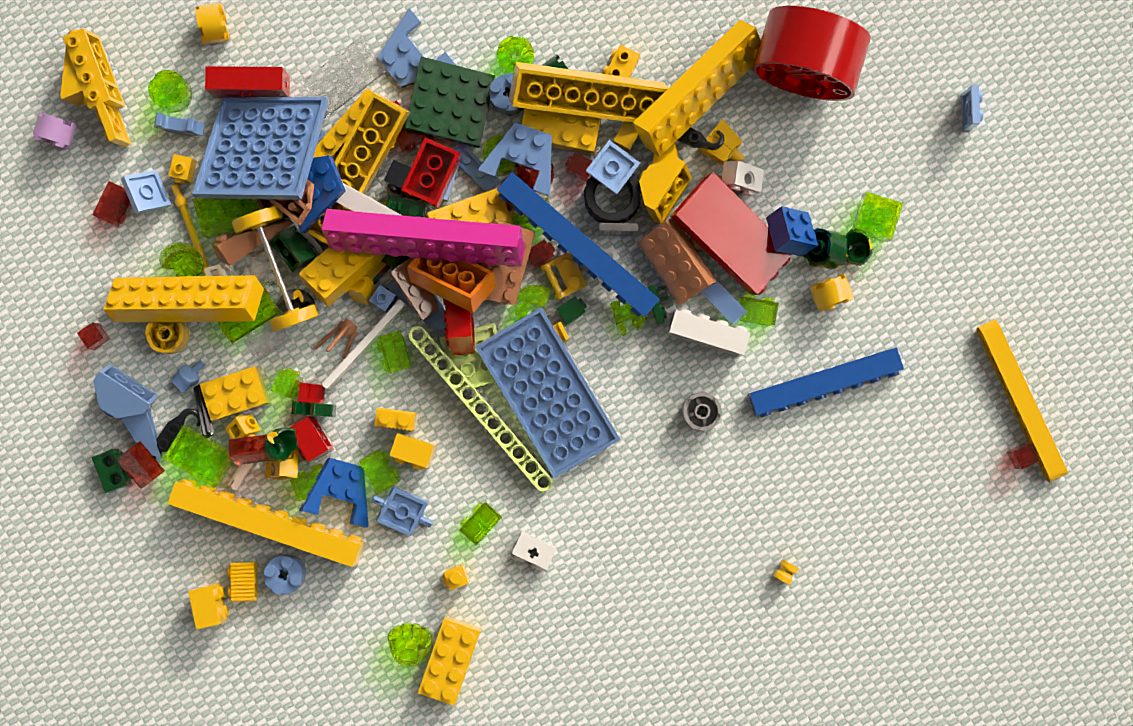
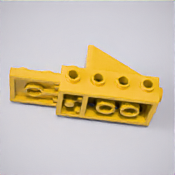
[60,28,132,147]

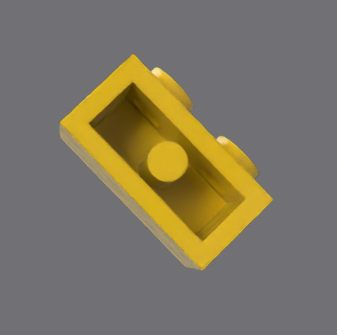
[602,45,641,78]

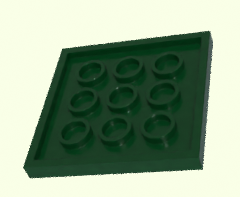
[405,56,495,148]

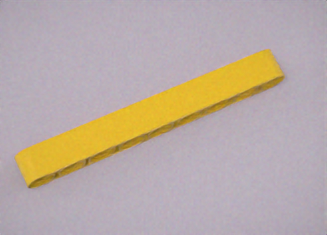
[976,319,1068,483]

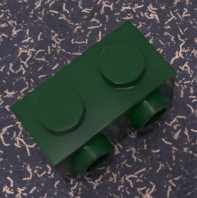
[270,225,317,273]

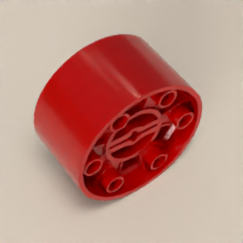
[752,5,871,101]

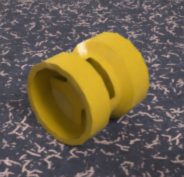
[773,559,799,585]

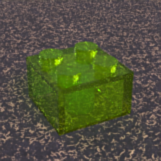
[852,192,903,243]

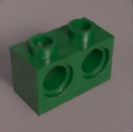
[91,449,132,493]

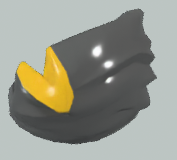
[276,289,315,313]

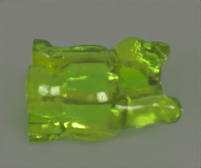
[610,300,648,336]

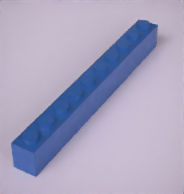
[497,172,660,317]

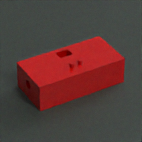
[205,66,290,98]

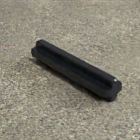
[193,384,214,438]

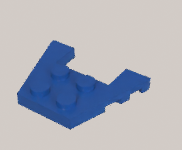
[298,155,346,233]
[299,458,369,528]

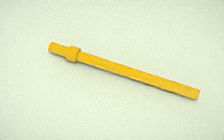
[171,184,209,276]

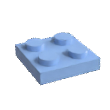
[961,85,983,131]
[586,140,640,195]
[121,170,171,214]

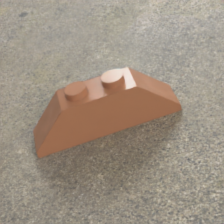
[268,179,314,225]

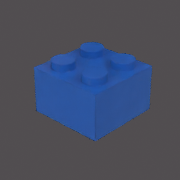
[766,206,818,257]

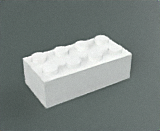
[667,308,751,357]

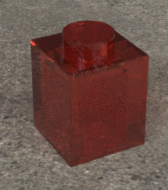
[565,152,593,182]
[528,239,555,269]
[77,322,110,350]
[1007,443,1039,469]

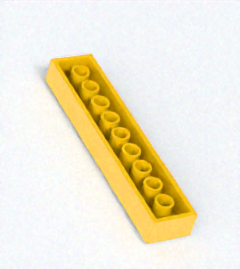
[167,478,366,567]

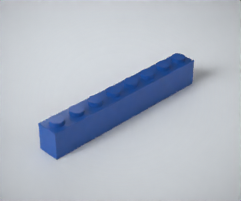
[748,347,904,418]

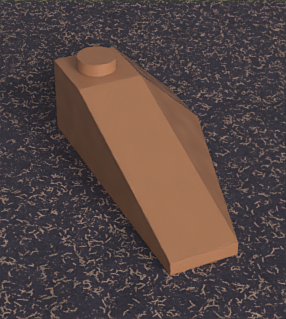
[212,218,294,265]

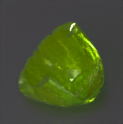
[159,242,204,277]
[387,623,433,668]

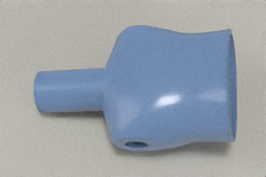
[171,359,206,393]

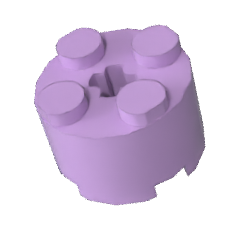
[33,112,77,149]

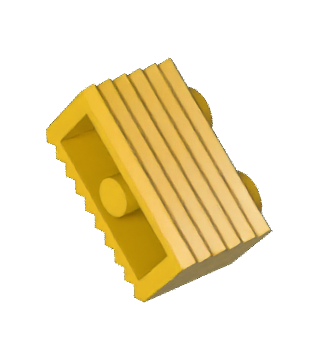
[374,407,417,431]
[227,561,258,602]

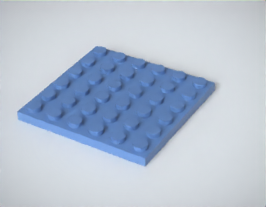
[192,97,329,200]

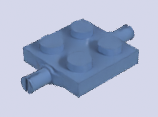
[371,486,433,536]

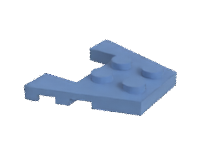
[377,9,456,88]
[478,122,552,197]

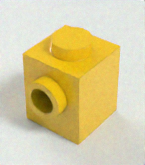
[168,154,197,185]
[442,563,470,590]

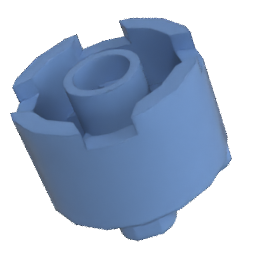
[489,73,524,116]
[264,554,307,595]

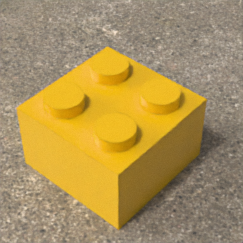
[389,433,437,470]
[188,582,230,630]

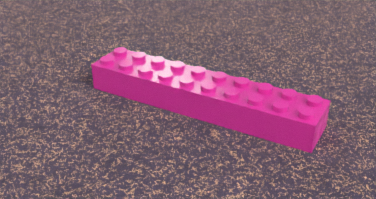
[322,209,525,267]

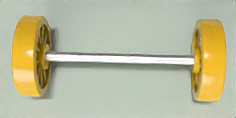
[231,206,319,332]

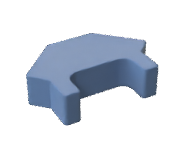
[154,113,204,136]

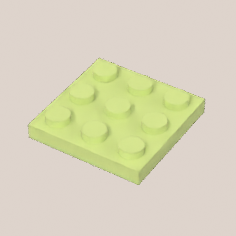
[440,323,498,393]

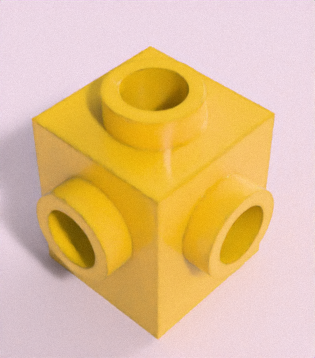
[225,414,261,444]

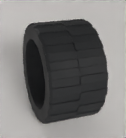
[584,173,642,223]

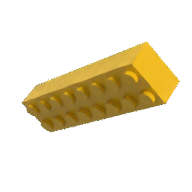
[633,20,761,156]
[509,62,668,122]
[307,92,410,245]
[103,275,264,322]

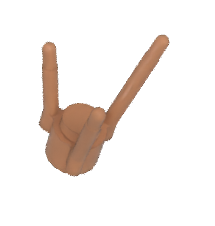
[314,318,358,359]

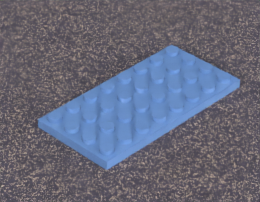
[475,307,621,479]

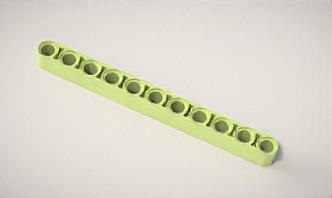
[409,326,552,491]

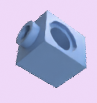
[369,285,398,312]

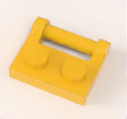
[540,252,587,300]

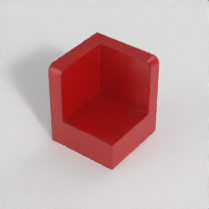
[298,382,325,404]

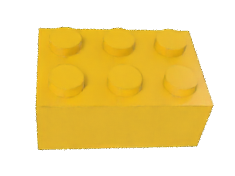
[200,366,271,421]

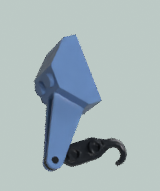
[93,364,200,465]

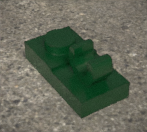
[386,195,427,217]
[647,285,668,325]

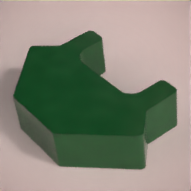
[291,401,336,417]

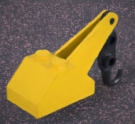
[639,127,725,225]

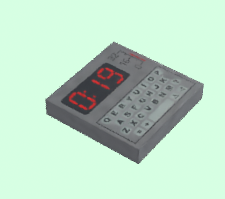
[598,223,638,236]

